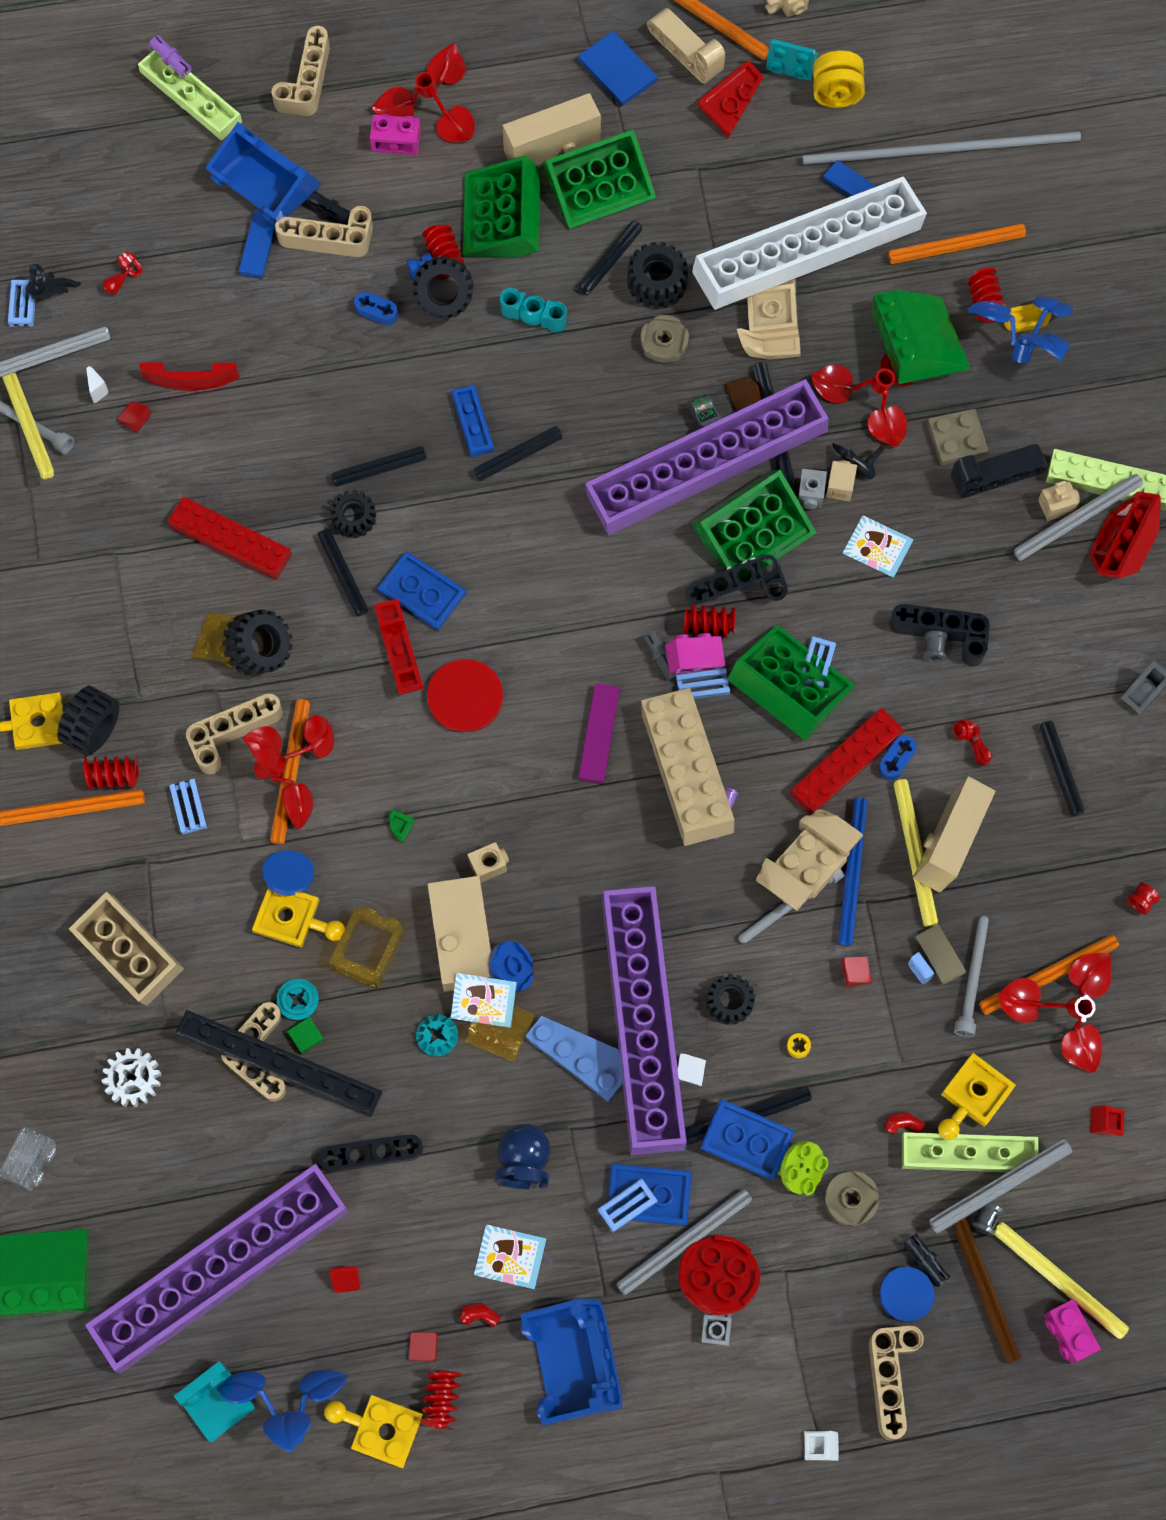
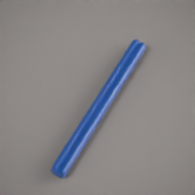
[838,797,868,946]

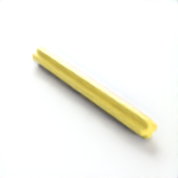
[2,372,54,479]
[894,779,938,927]
[994,1222,1129,1339]

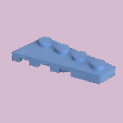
[525,1016,623,1103]

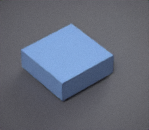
[908,952,934,985]

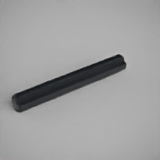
[579,220,642,295]
[474,426,562,481]
[332,446,426,486]
[318,529,368,616]
[1039,721,1085,817]

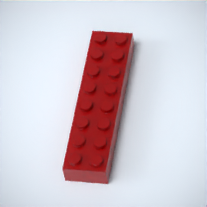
[168,496,292,580]
[790,708,904,815]

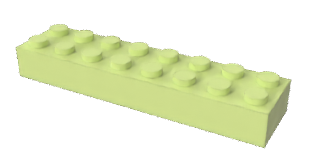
[138,50,242,141]
[1046,449,1166,510]
[902,1133,1039,1172]

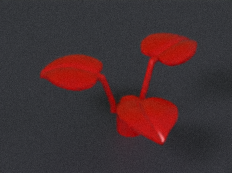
[371,43,475,143]
[811,353,915,447]
[242,715,334,830]
[998,953,1111,1073]

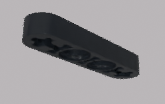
[318,1134,423,1172]

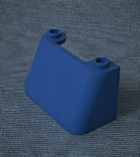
[205,122,321,224]
[520,1299,622,1425]

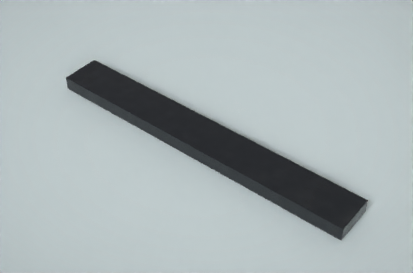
[175,1009,382,1117]

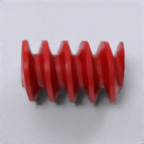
[422,225,465,279]
[968,267,1005,323]
[684,604,736,639]
[83,755,139,789]
[420,1370,463,1430]

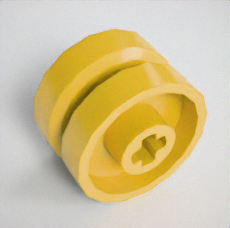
[813,50,865,108]

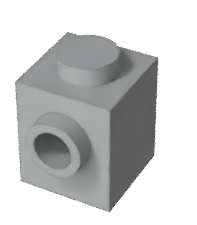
[798,469,827,510]

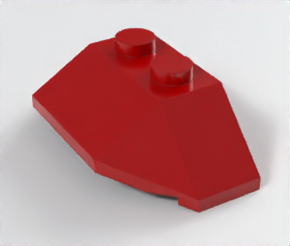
[1089,491,1161,578]

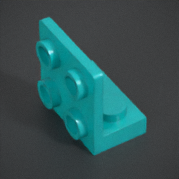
[766,39,818,80]
[174,1361,255,1442]

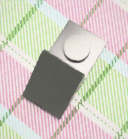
[1121,660,1166,714]

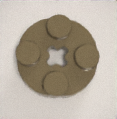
[640,315,689,363]
[824,1171,879,1227]

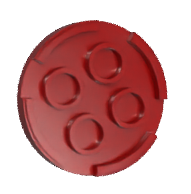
[427,659,503,732]
[678,1235,760,1315]

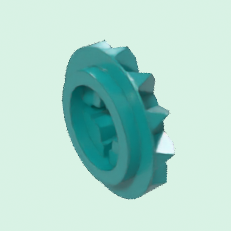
[277,979,319,1021]
[416,1014,458,1056]

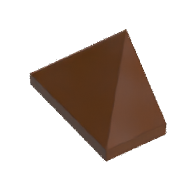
[725,376,761,412]

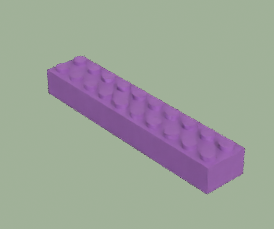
[585,379,829,535]
[602,886,686,1155]
[85,1164,349,1374]

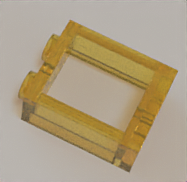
[329,907,405,989]

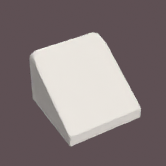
[86,366,108,403]
[678,1053,706,1087]
[804,1431,839,1461]

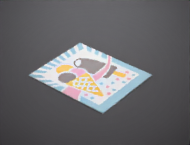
[843,516,914,578]
[451,973,517,1028]
[474,1225,546,1289]

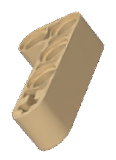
[647,8,725,84]
[272,26,330,116]
[275,206,373,257]
[186,694,283,775]
[869,1326,924,1441]

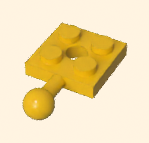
[0,692,63,750]
[252,888,345,948]
[938,1053,1016,1140]
[324,1395,423,1469]

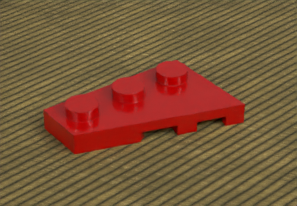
[697,60,764,138]

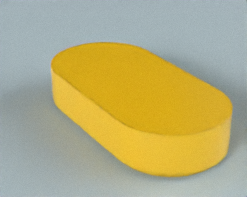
[1003,303,1052,332]

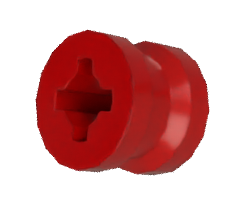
[1127,882,1160,915]

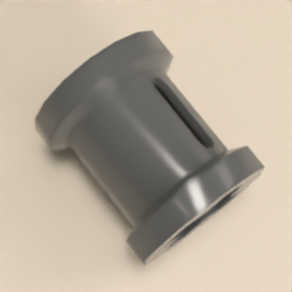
[923,631,947,662]
[972,1203,1005,1236]

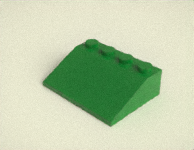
[541,129,656,229]
[463,155,540,258]
[872,290,970,384]
[691,470,817,582]
[727,625,855,741]
[0,1229,89,1318]

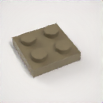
[927,409,989,466]

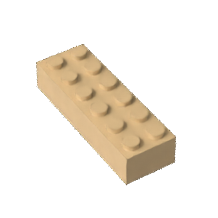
[641,688,734,846]

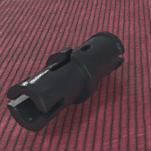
[308,191,350,225]
[903,1233,951,1287]

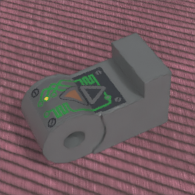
[688,394,723,430]

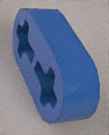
[354,292,398,325]
[879,735,916,781]

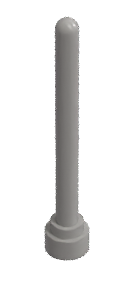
[0,401,74,454]
[738,869,844,944]
[954,915,989,1037]

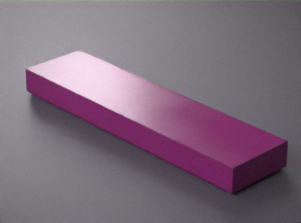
[579,683,620,784]

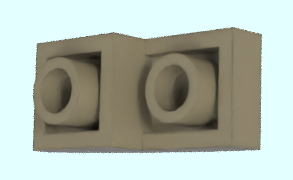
[915,924,966,985]

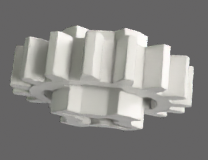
[102,1048,162,1107]

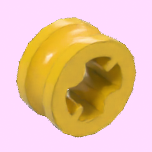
[787,1033,811,1058]

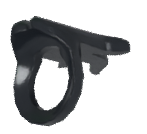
[26,264,81,299]
[832,443,886,479]

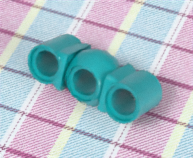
[500,288,567,332]

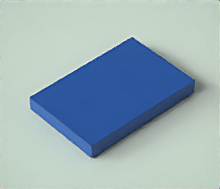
[578,31,658,106]
[377,551,467,631]
[700,1099,795,1181]
[607,1164,692,1226]

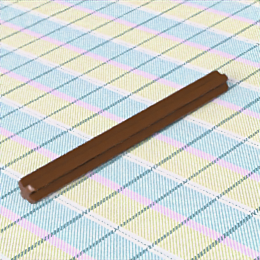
[952,1217,1021,1363]

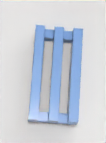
[8,280,36,327]
[802,636,836,687]
[676,668,730,700]
[169,779,207,835]
[597,1179,657,1233]

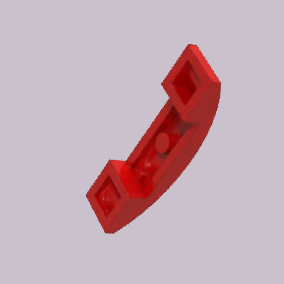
[139,362,240,391]
[374,598,424,695]

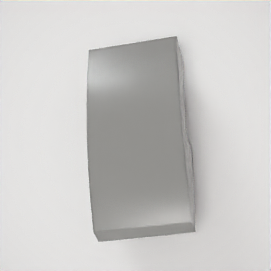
[701,1312,732,1346]

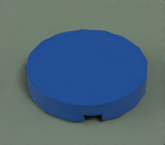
[262,850,314,896]
[489,940,534,993]
[880,1266,935,1322]

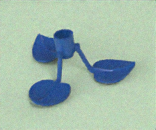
[967,296,1073,364]
[217,1370,347,1453]

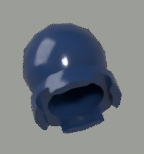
[495,1124,551,1189]

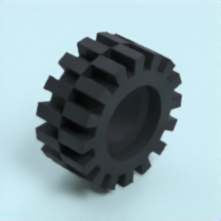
[330,489,376,538]
[707,974,755,1025]

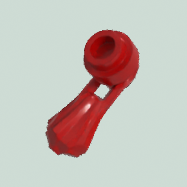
[103,250,142,295]
[953,720,993,766]

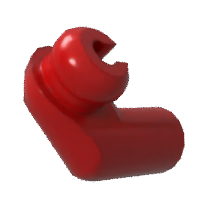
[884,1112,925,1134]
[459,1303,501,1328]

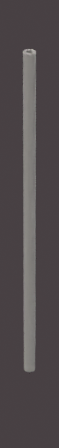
[802,131,1081,165]

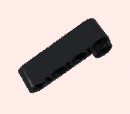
[951,444,1048,498]
[685,554,788,604]
[889,604,990,667]

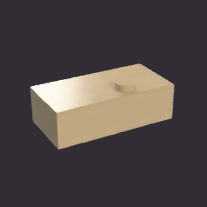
[503,93,601,165]
[913,776,996,892]
[428,876,494,992]
[69,892,184,1006]

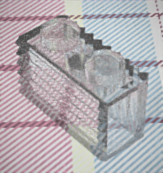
[0,1126,56,1191]

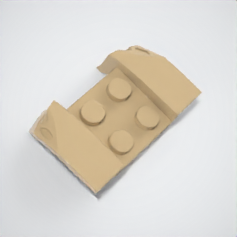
[737,278,801,360]
[756,809,863,911]

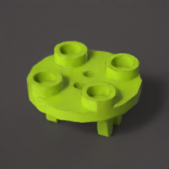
[777,1140,828,1195]

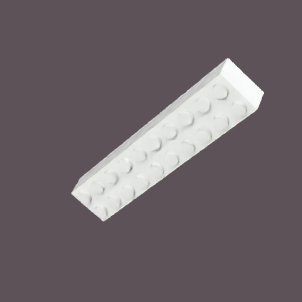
[692,176,927,310]

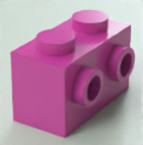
[370,114,421,155]
[665,633,725,674]
[1044,1299,1101,1365]

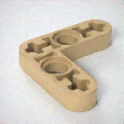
[221,1002,286,1102]

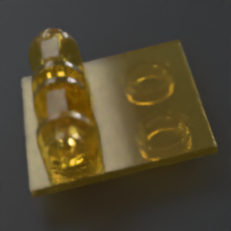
[192,613,236,668]
[465,1006,535,1062]

